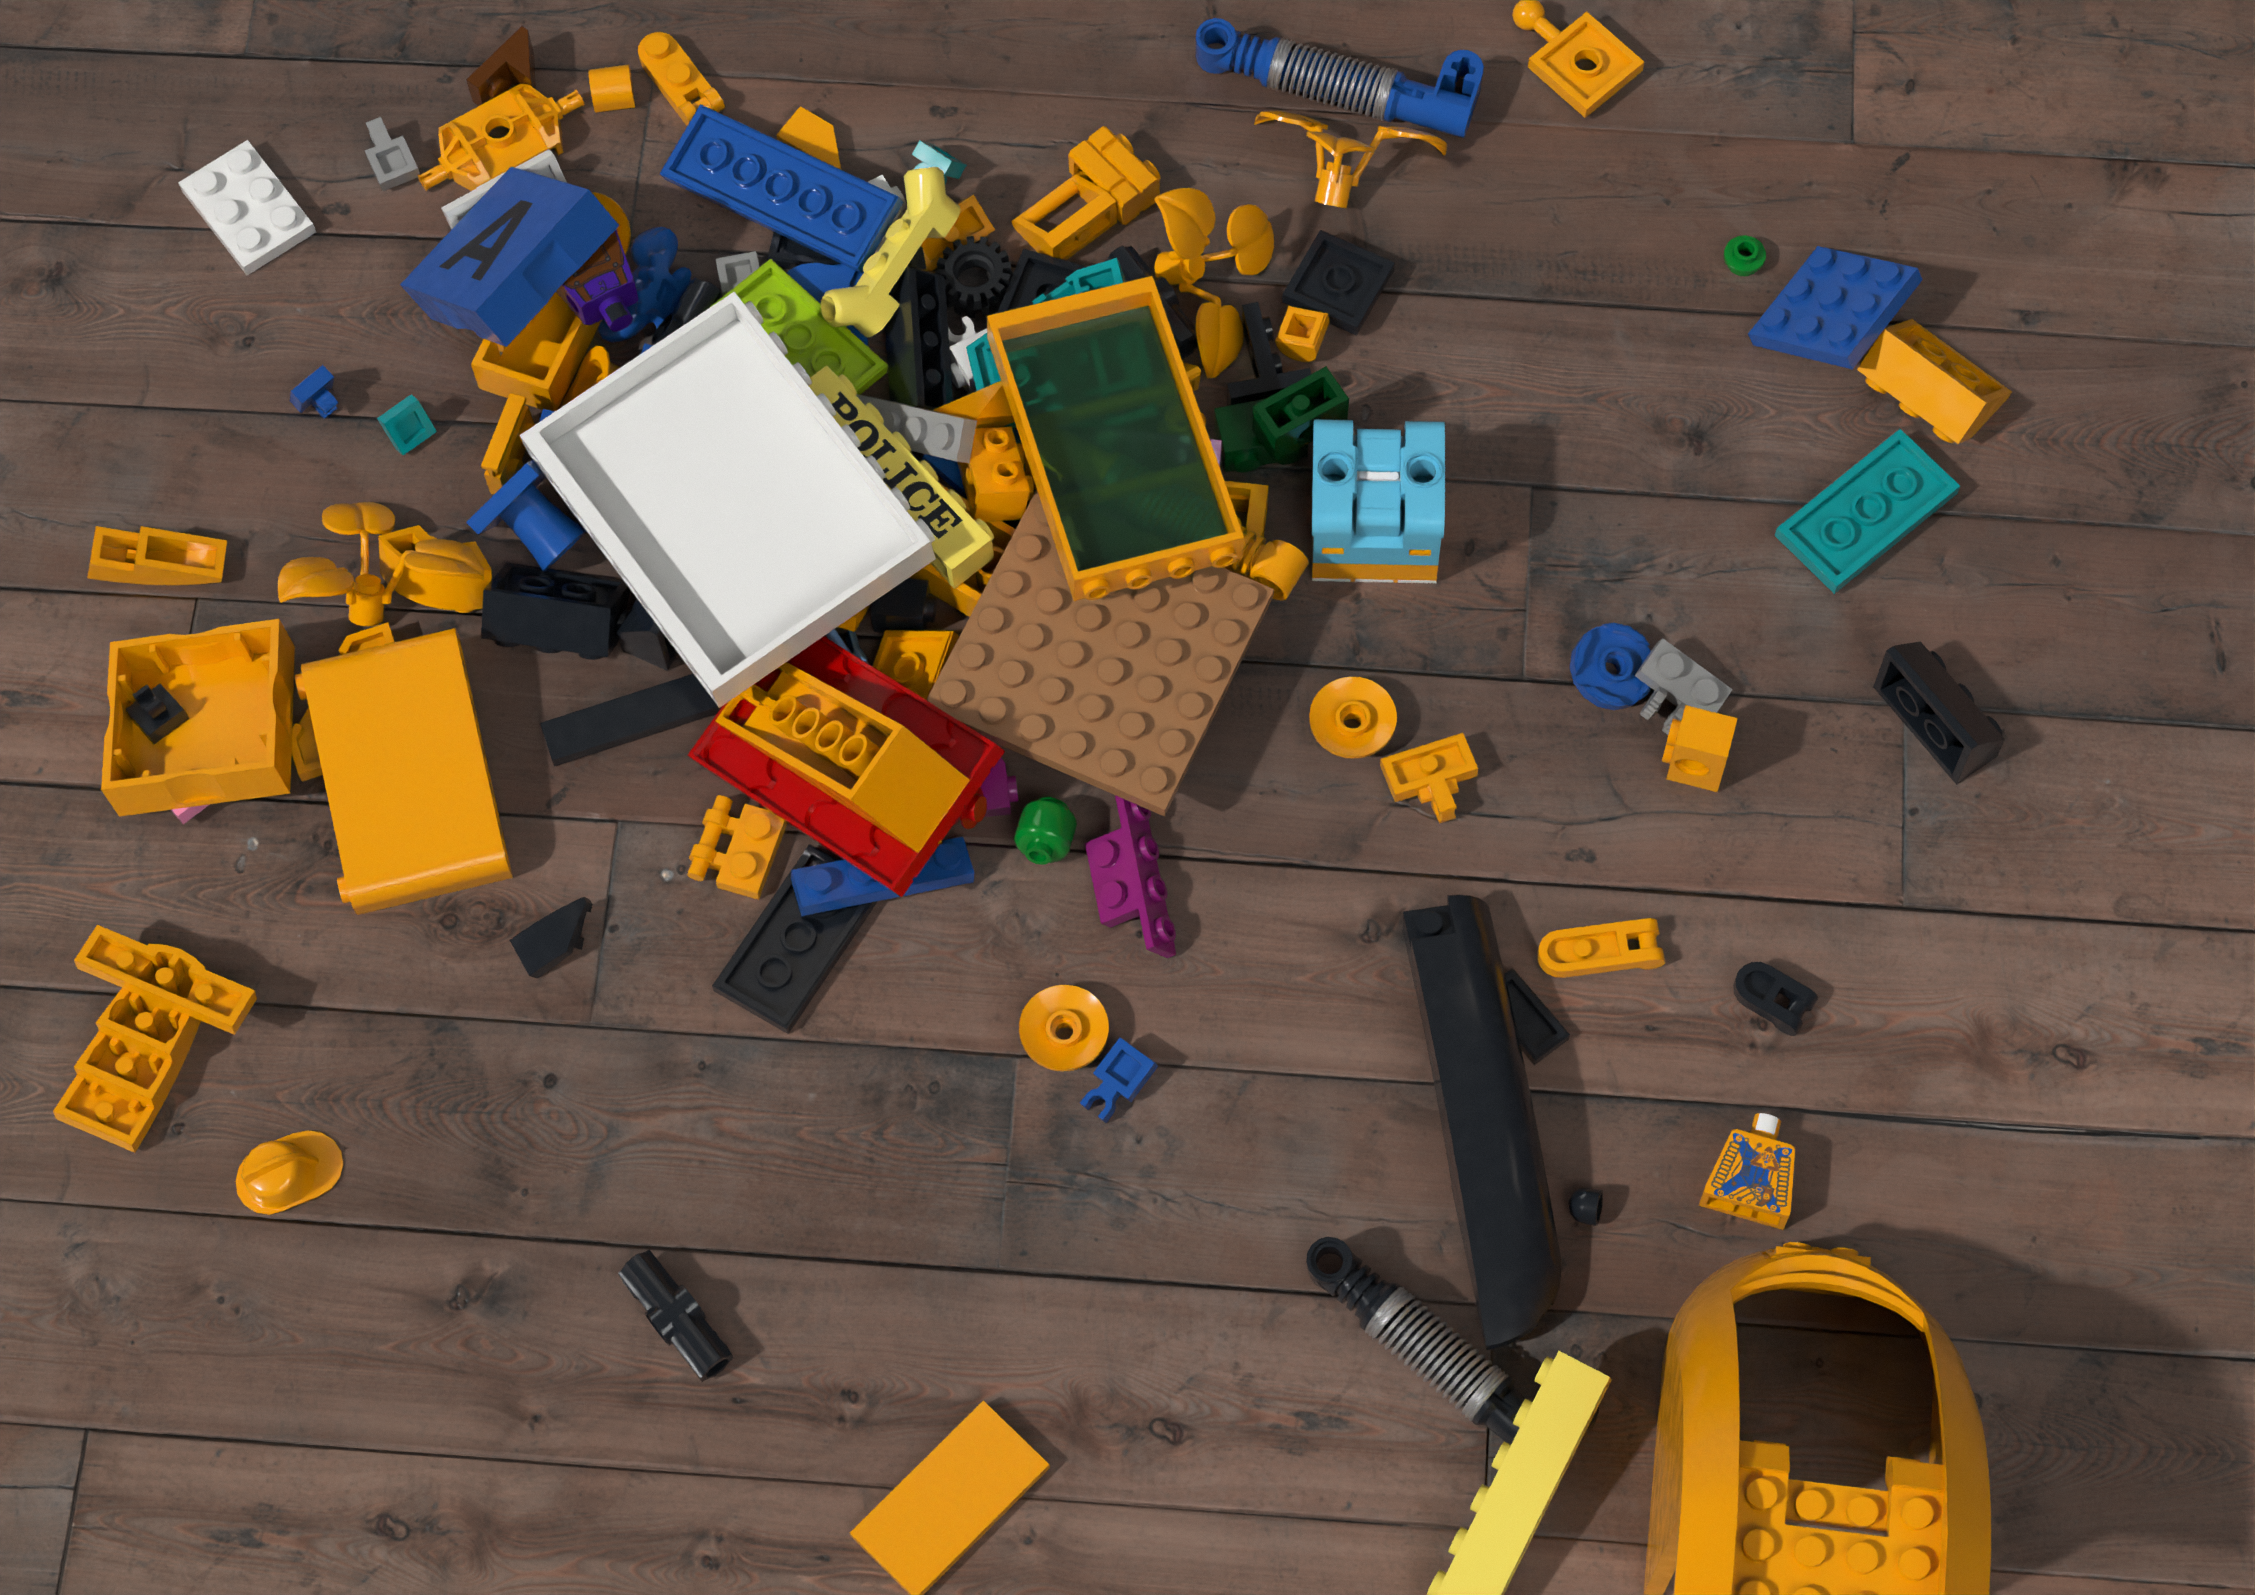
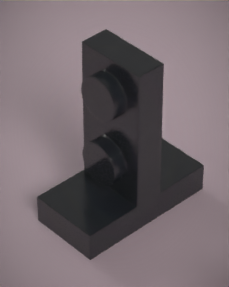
[1227,302,1311,406]

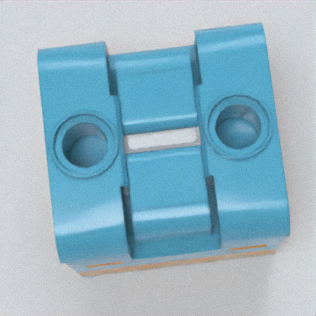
[1312,419,1445,583]

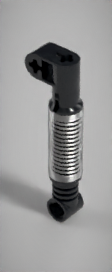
[1306,1237,1599,1444]

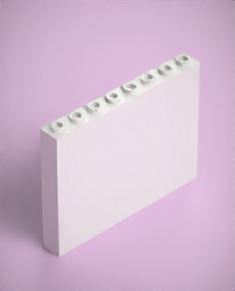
[520,292,936,708]

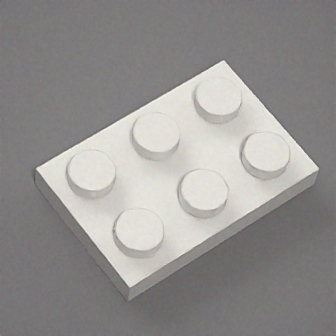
[178,140,316,276]

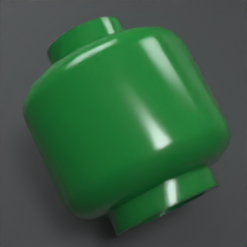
[1014,797,1077,865]

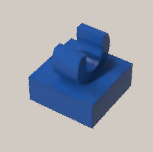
[289,365,338,419]

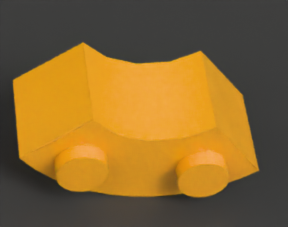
[378,525,492,613]

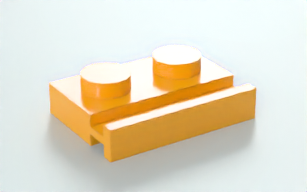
[481,393,536,495]

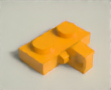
[1380,733,1478,824]

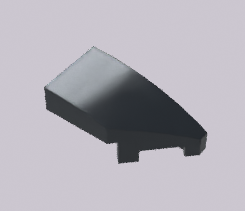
[510,897,593,979]

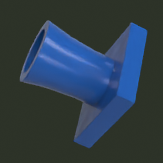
[466,460,586,572]

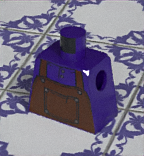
[556,230,639,332]

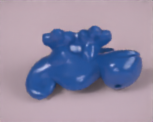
[598,227,692,343]

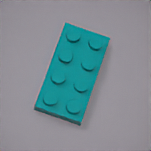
[1775,429,1960,594]

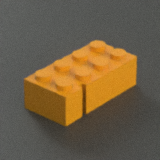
[471,292,601,411]

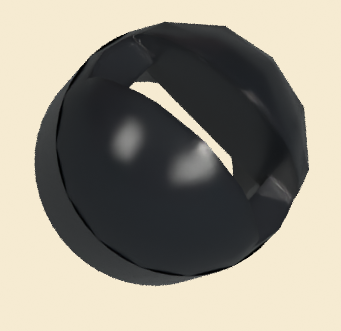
[1568,1188,1603,1226]

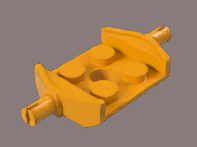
[417,83,585,191]

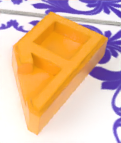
[776,106,841,170]

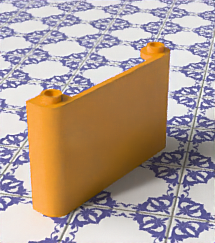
[295,628,513,915]

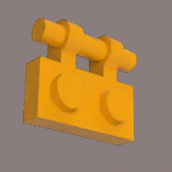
[687,795,787,900]

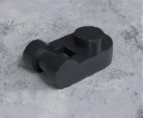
[1733,962,1818,1036]

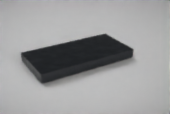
[712,844,878,1034]

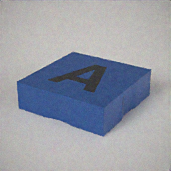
[400,167,619,347]

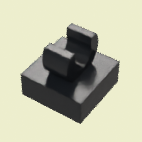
[125,683,189,744]

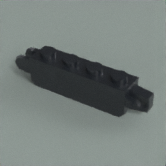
[885,246,953,455]

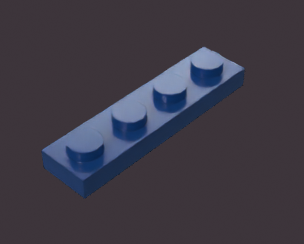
[791,837,975,916]

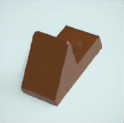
[466,26,536,106]

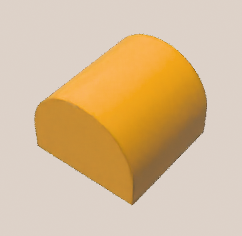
[588,64,635,113]
[1275,306,1330,362]

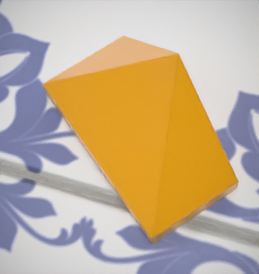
[933,381,1015,429]

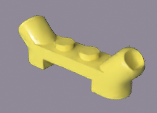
[821,167,961,338]

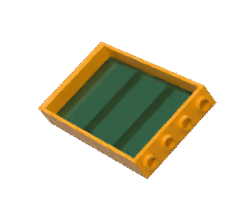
[987,276,1244,601]

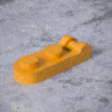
[638,32,725,126]
[1538,918,1665,978]

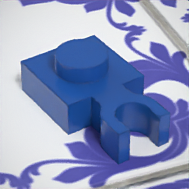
[1080,1037,1158,1123]

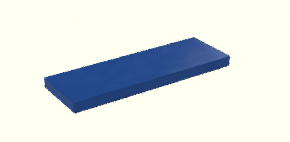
[660,104,904,274]

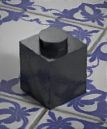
[871,578,937,633]

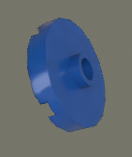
[1570,623,1651,710]

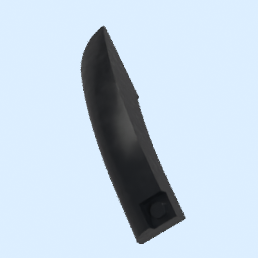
[1403,895,1561,1350]

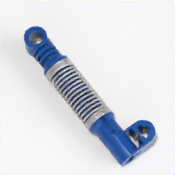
[1196,18,1484,138]

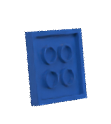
[1748,246,1923,370]

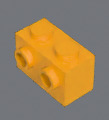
[957,426,1034,522]

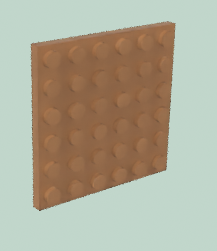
[927,490,1274,817]

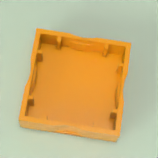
[101,619,295,817]

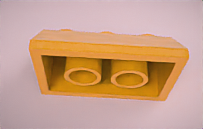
[1857,319,2012,444]

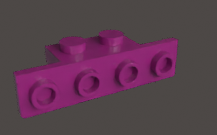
[1085,795,1176,958]

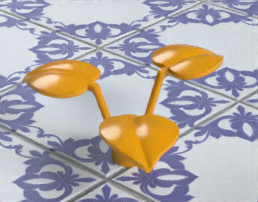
[1254,111,1447,208]
[1154,188,1274,378]
[278,502,484,626]

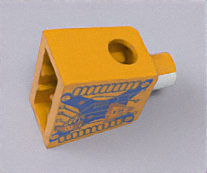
[1699,1113,1795,1230]

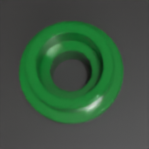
[1724,235,1766,276]

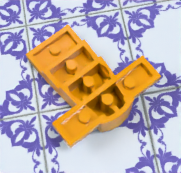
[53,925,257,1153]

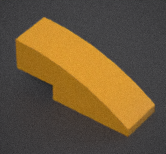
[87,526,227,585]

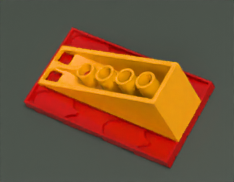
[687,636,1005,897]

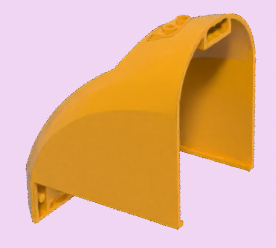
[1643,1242,1991,1595]

